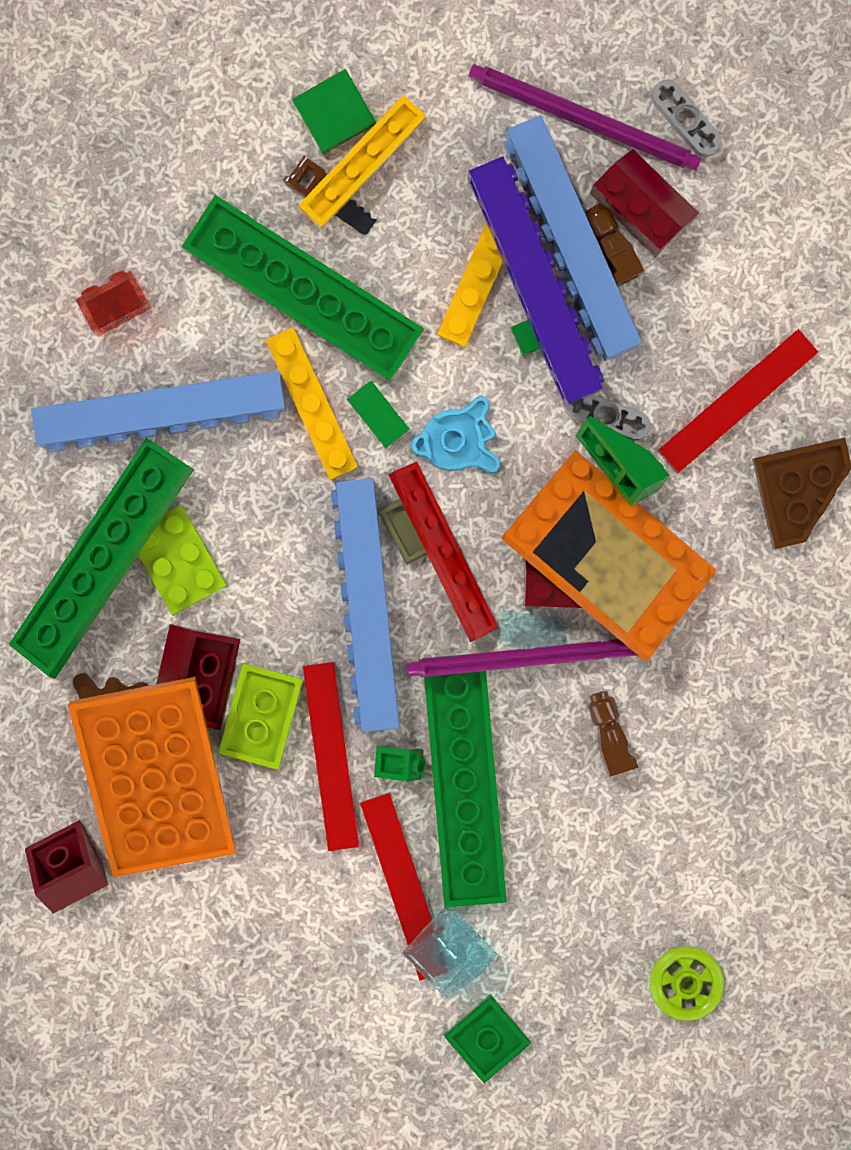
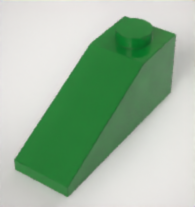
[575,416,670,506]

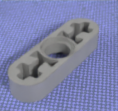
[651,80,721,157]
[563,395,651,440]

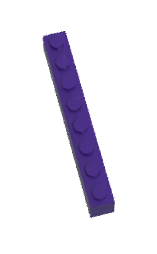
[467,156,604,406]

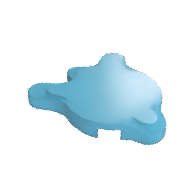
[411,396,501,473]

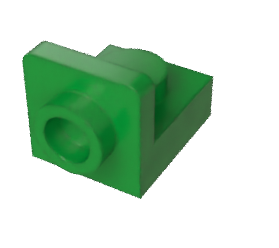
[374,746,425,782]

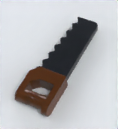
[283,156,377,235]

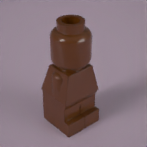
[585,203,645,287]
[588,691,638,777]

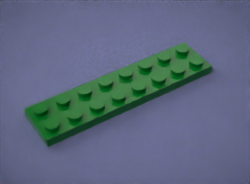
[181,195,424,382]
[9,438,194,679]
[422,653,507,908]

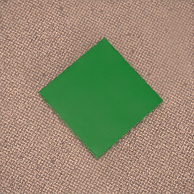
[292,69,376,155]
[443,994,531,1084]

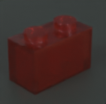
[76,270,152,337]

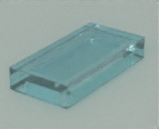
[498,610,564,647]

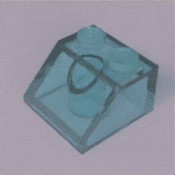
[402,908,498,998]

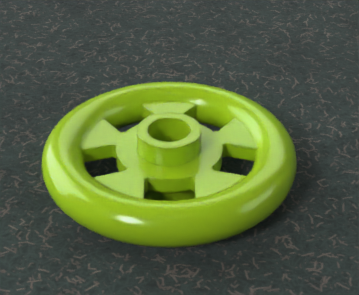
[650,946,724,1021]

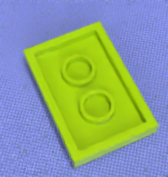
[138,504,227,616]
[218,663,304,770]

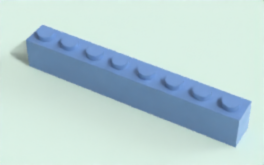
[503,115,642,361]
[31,371,287,452]
[331,478,400,732]

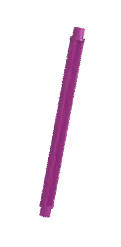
[468,63,702,171]
[406,639,638,678]

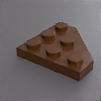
[752,437,851,549]

